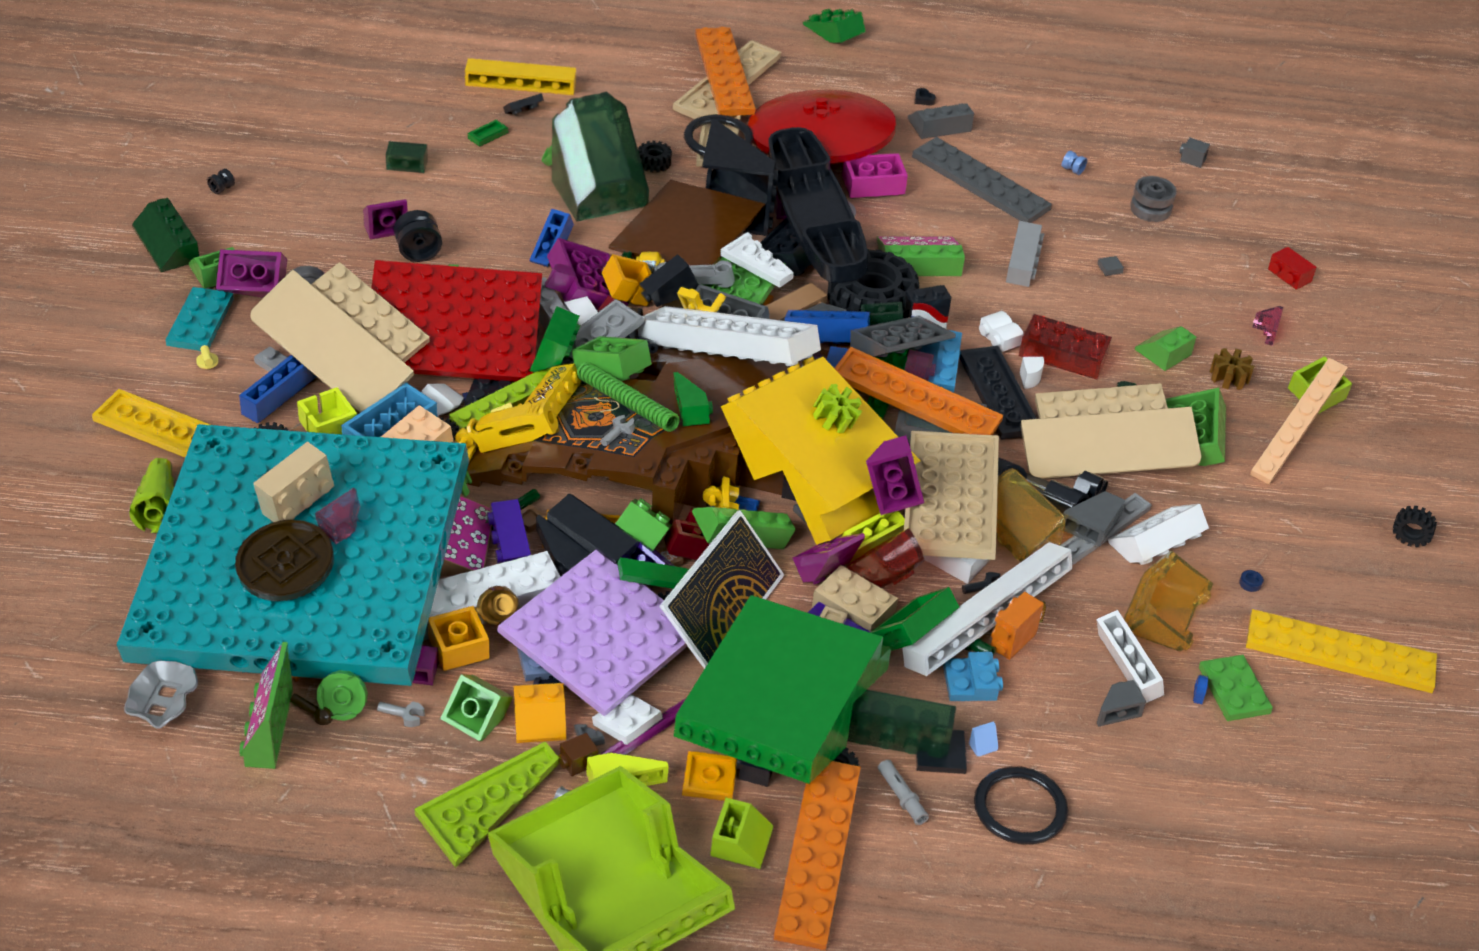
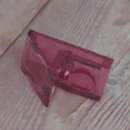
[1253,306,1283,346]

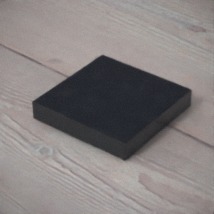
[915,727,967,774]

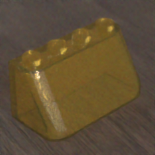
[996,468,1065,562]

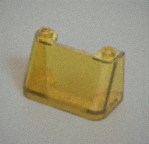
[1124,550,1213,651]

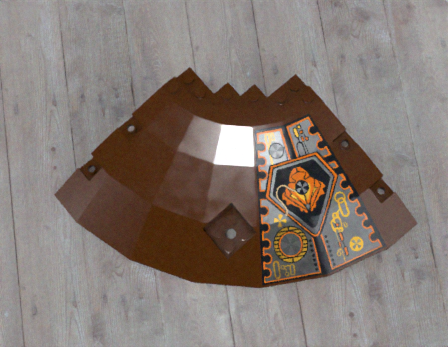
[466,346,829,533]

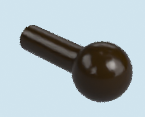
[290,693,333,725]

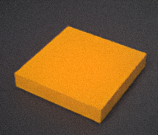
[682,751,737,801]

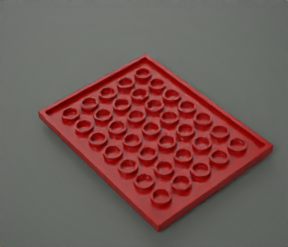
[371,260,542,381]

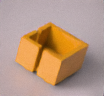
[602,254,652,306]

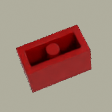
[1268,247,1317,290]

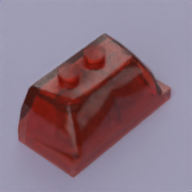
[846,528,925,588]

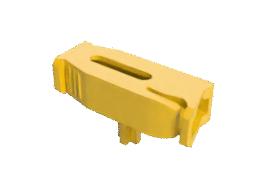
[467,401,559,453]

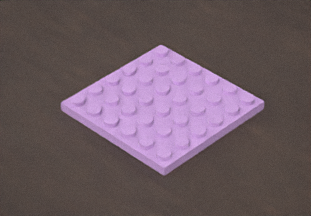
[498,550,687,716]

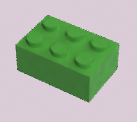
[572,336,652,381]

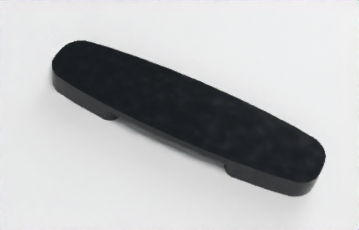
[768,127,868,283]

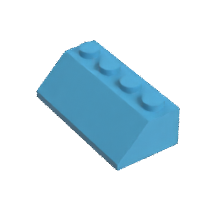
[914,330,962,393]

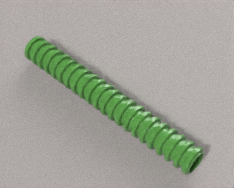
[577,362,680,432]

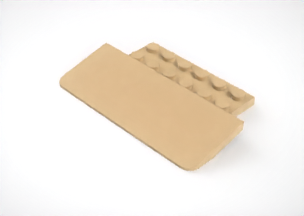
[251,262,430,413]
[1021,383,1201,479]

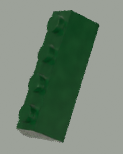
[132,198,199,272]

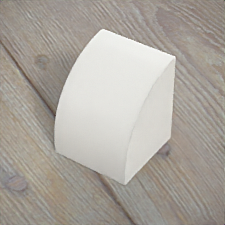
[1020,357,1044,389]

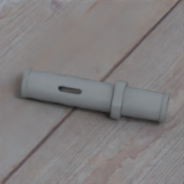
[878,759,929,825]

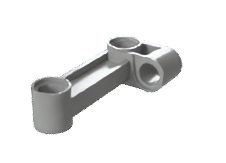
[655,260,735,288]

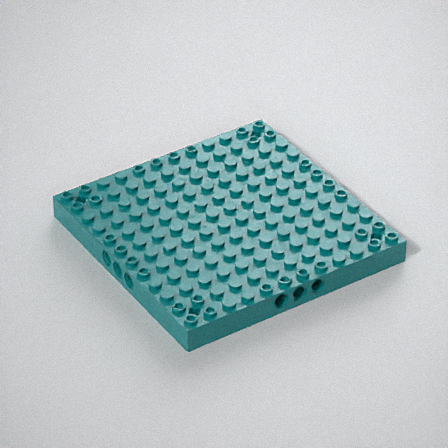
[117,424,469,686]

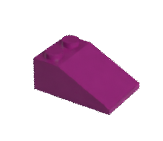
[216,249,288,298]
[792,533,865,584]

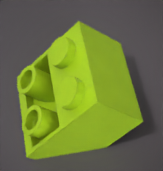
[710,798,773,869]

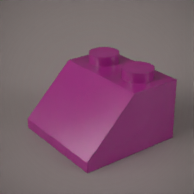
[363,199,408,240]

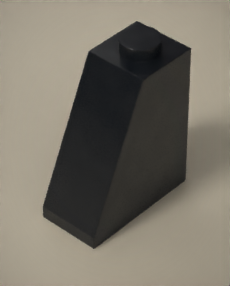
[639,254,699,307]

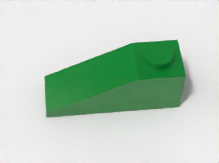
[673,372,713,426]

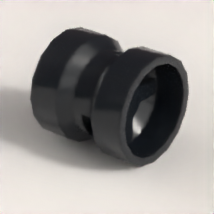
[207,168,235,194]

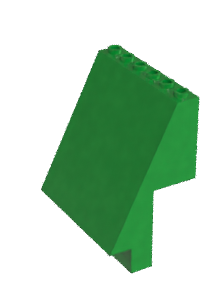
[673,595,891,784]

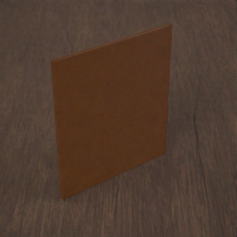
[609,179,765,265]

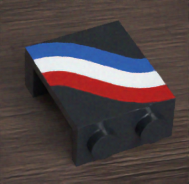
[906,285,952,329]

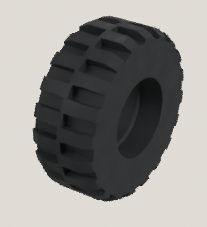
[827,249,919,326]

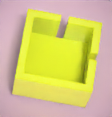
[297,387,357,434]

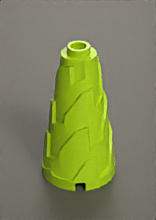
[129,458,174,533]

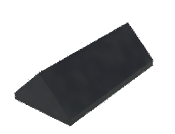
[547,494,640,564]

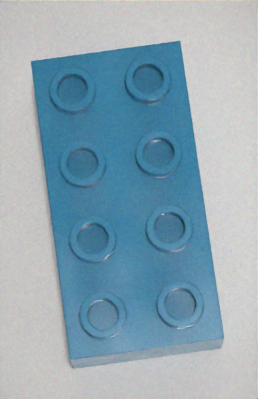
[341,383,437,437]

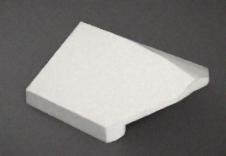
[421,383,464,417]

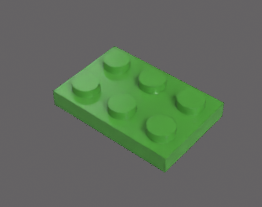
[1199,655,1273,721]

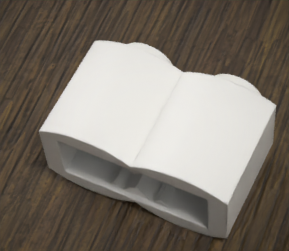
[979,311,1024,352]

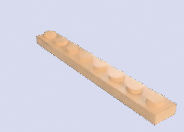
[1250,358,1348,485]

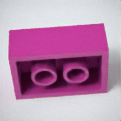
[842,153,908,198]

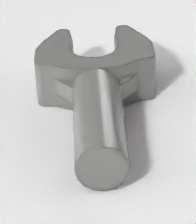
[600,415,635,446]
[377,702,425,727]

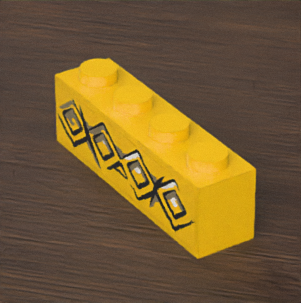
[523,363,581,416]

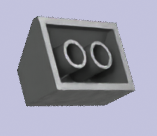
[907,103,974,139]

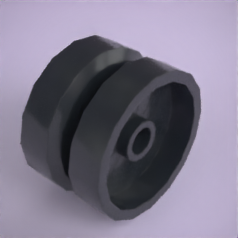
[394,210,442,262]

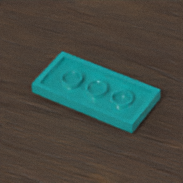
[165,287,234,351]

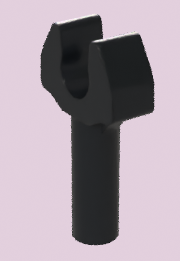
[962,572,1000,594]

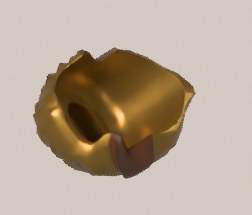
[476,586,519,626]

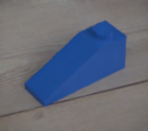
[529,209,574,267]

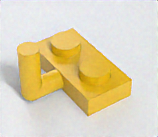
[677,287,726,313]

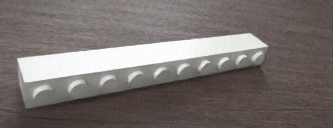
[903,542,1072,676]

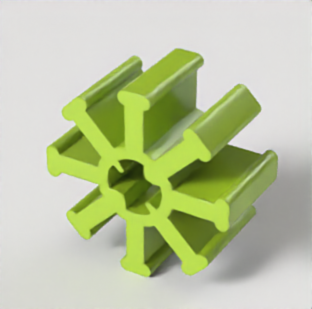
[813,384,862,433]

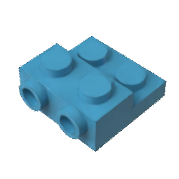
[943,652,1003,701]

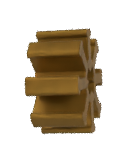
[1209,348,1255,390]

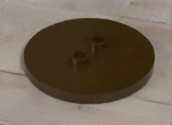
[235,520,334,601]

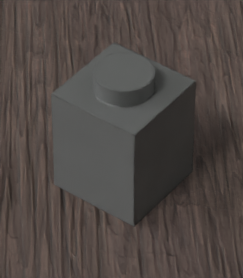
[1179,137,1210,168]

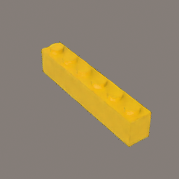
[465,58,576,95]

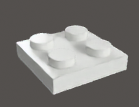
[592,694,662,745]

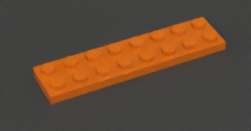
[695,27,755,116]
[834,347,1003,435]
[773,761,861,950]

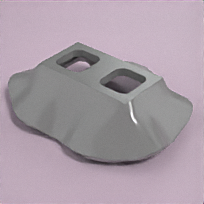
[124,661,198,729]

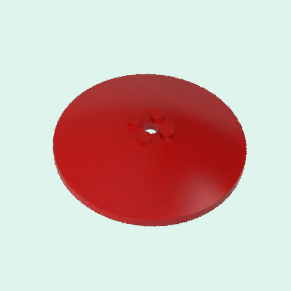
[748,89,896,163]

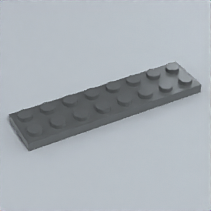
[912,137,1052,223]

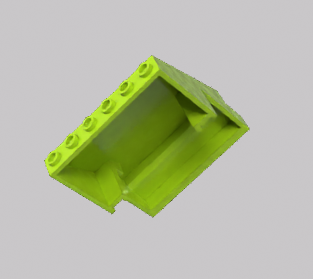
[488,766,735,951]

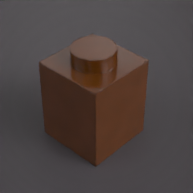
[558,732,599,777]

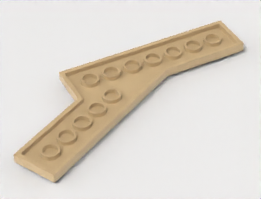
[673,40,781,167]

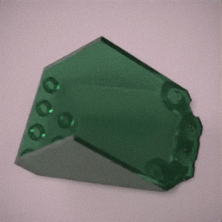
[552,92,649,222]

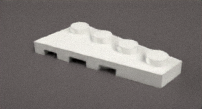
[721,232,793,288]

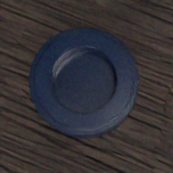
[1239,570,1264,592]

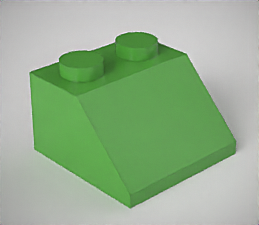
[1135,326,1197,371]
[440,674,513,741]

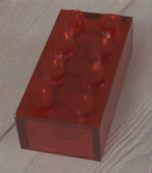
[1019,314,1112,380]

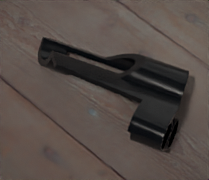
[998,457,1108,515]

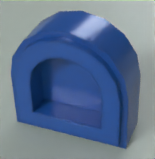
[1193,675,1208,704]

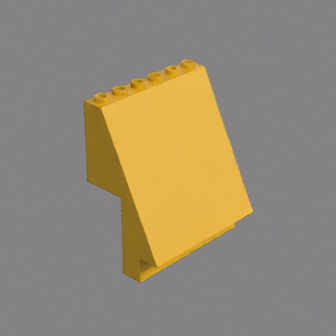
[721,356,921,545]

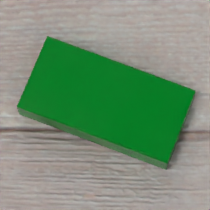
[467,119,508,147]

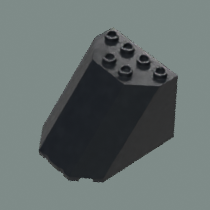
[702,119,779,236]

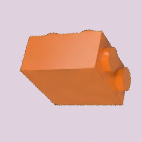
[991,591,1044,660]

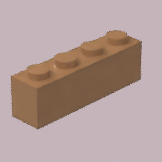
[766,283,827,321]

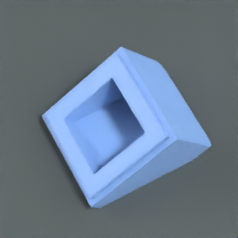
[969,722,998,756]

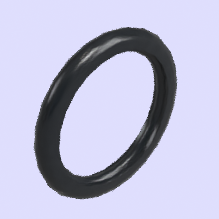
[684,114,754,156]
[974,766,1069,845]

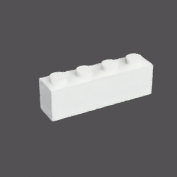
[1097,610,1164,703]

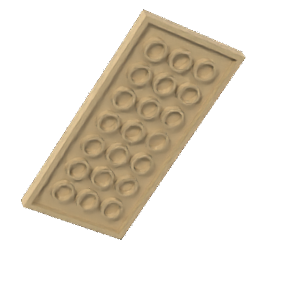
[902,431,999,560]

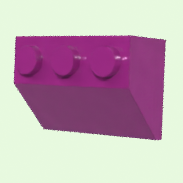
[866,435,924,515]

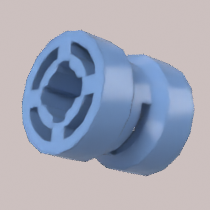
[1062,151,1087,175]

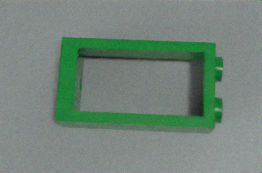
[870,587,959,651]

